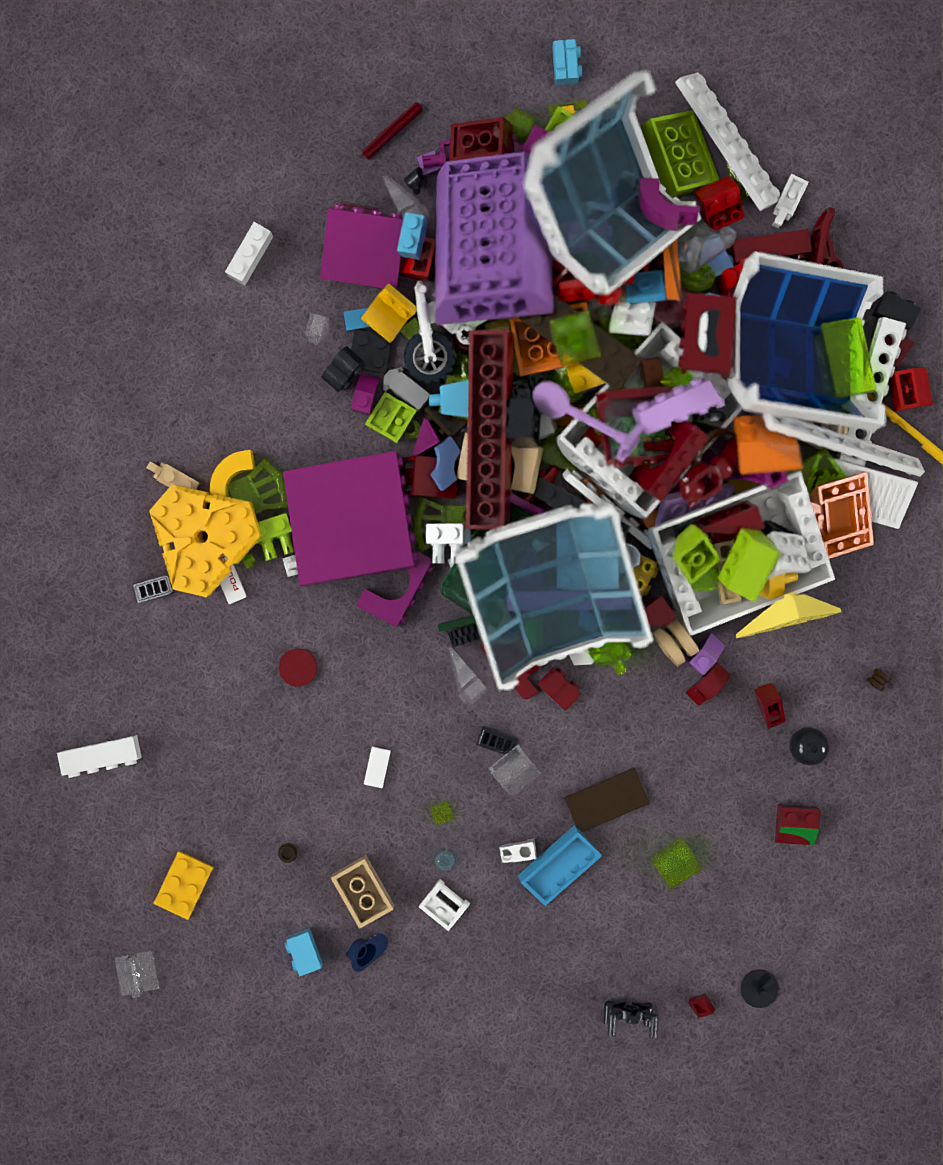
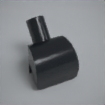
[404,167,427,195]

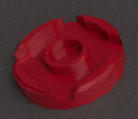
[279,648,317,687]

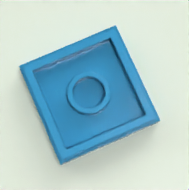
[625,270,666,304]

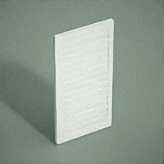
[805,453,918,529]

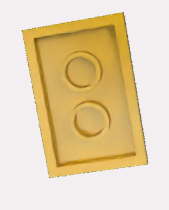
[153,850,214,920]

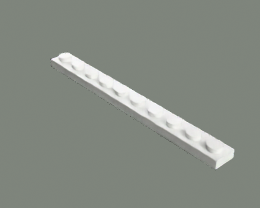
[763,413,925,477]

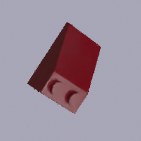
[449,117,513,161]
[694,501,765,535]

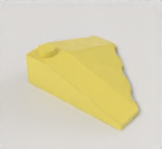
[736,592,841,638]

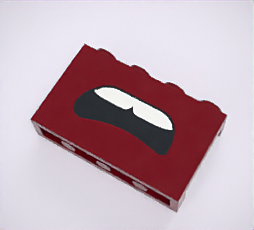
[678,293,736,379]

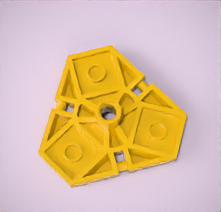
[149,484,262,597]

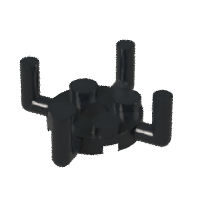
[604,1000,658,1039]

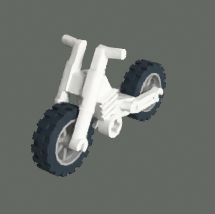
[404,281,516,383]

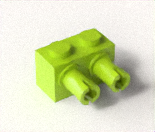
[256,513,295,561]

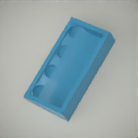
[518,825,602,906]

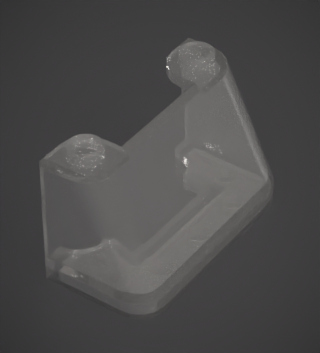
[648,195,737,273]

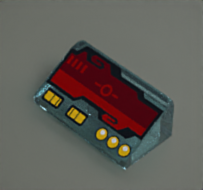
[637,435,675,456]

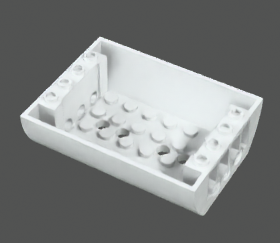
[557,322,743,518]
[648,471,835,636]

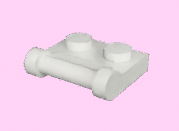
[419,879,470,931]

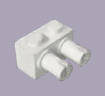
[426,524,471,563]

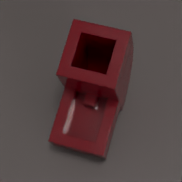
[686,662,731,706]

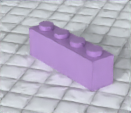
[632,377,725,435]

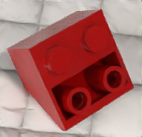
[694,176,744,233]
[399,237,436,282]
[889,368,933,412]

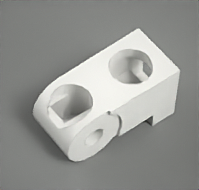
[499,838,537,863]

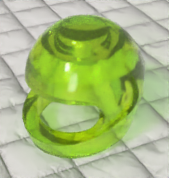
[691,564,719,591]

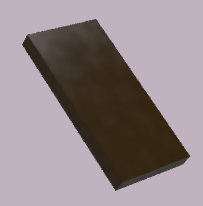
[564,768,650,832]

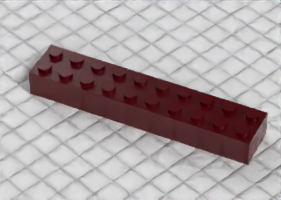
[466,330,514,529]

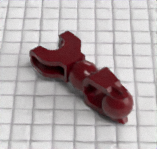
[679,437,740,507]

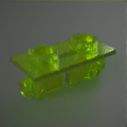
[453,350,469,382]

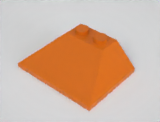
[732,415,802,474]
[809,471,874,559]

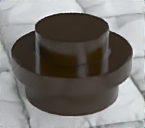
[278,843,298,863]

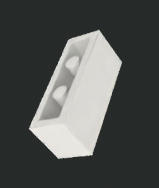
[225,222,273,286]

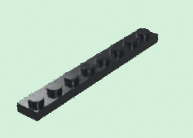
[511,461,631,540]

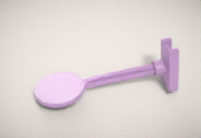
[533,381,645,462]

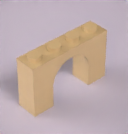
[456,433,543,494]

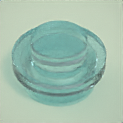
[435,851,455,870]

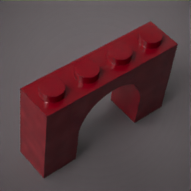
[628,420,710,502]

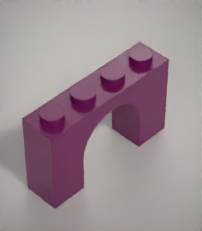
[356,550,434,627]

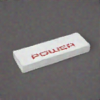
[220,555,247,604]

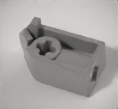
[383,367,429,412]

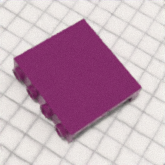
[320,204,404,290]

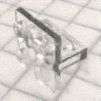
[115,950,160,998]

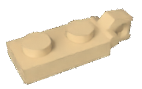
[146,461,200,490]

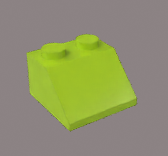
[673,524,721,585]

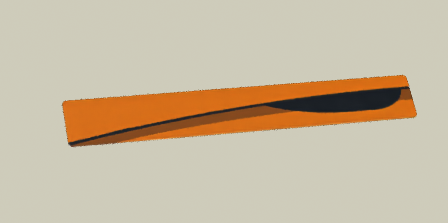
[662,228,681,301]

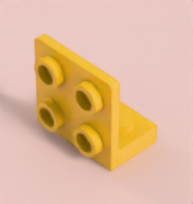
[361,283,417,343]

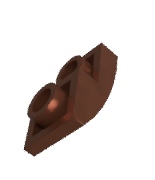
[640,357,664,388]

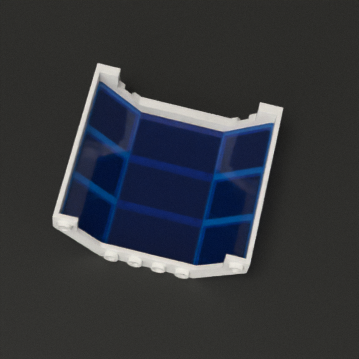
[727,252,885,431]

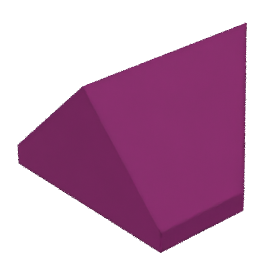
[412,418,440,456]

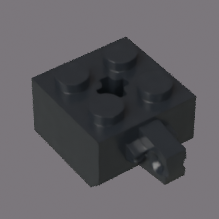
[505,389,541,448]

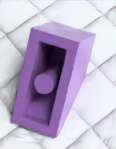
[686,633,725,675]

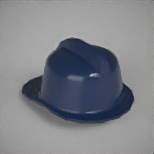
[346,934,388,972]

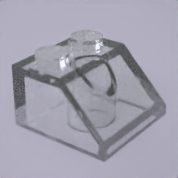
[489,744,542,798]

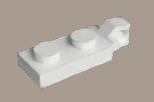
[772,174,809,229]

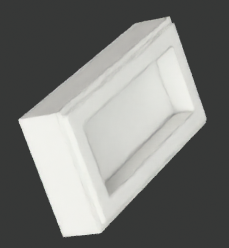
[364,746,391,788]

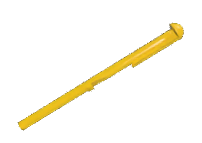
[867,392,943,465]

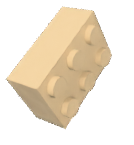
[331,855,394,929]

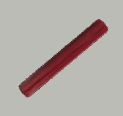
[362,102,423,159]

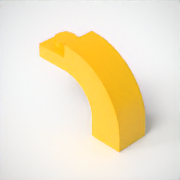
[210,450,256,497]

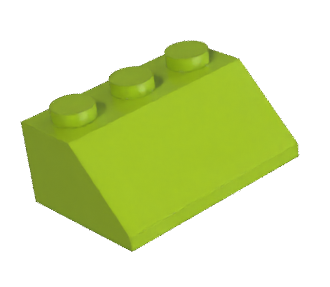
[718,528,781,602]

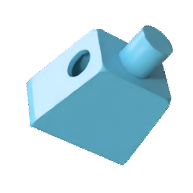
[429,380,469,417]

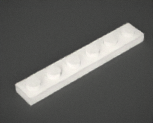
[562,469,652,550]

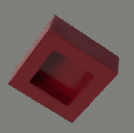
[688,994,716,1018]

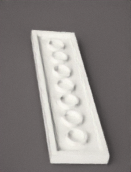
[675,72,780,211]

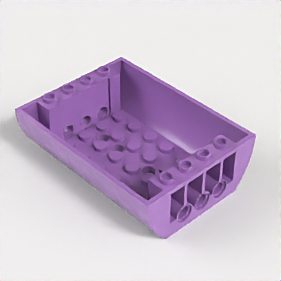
[435,152,554,325]

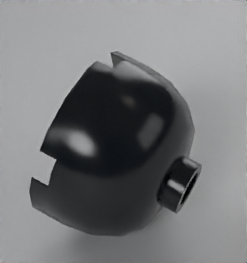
[789,727,829,766]

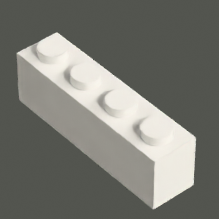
[57,735,142,778]

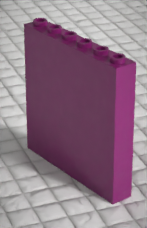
[283,451,419,587]

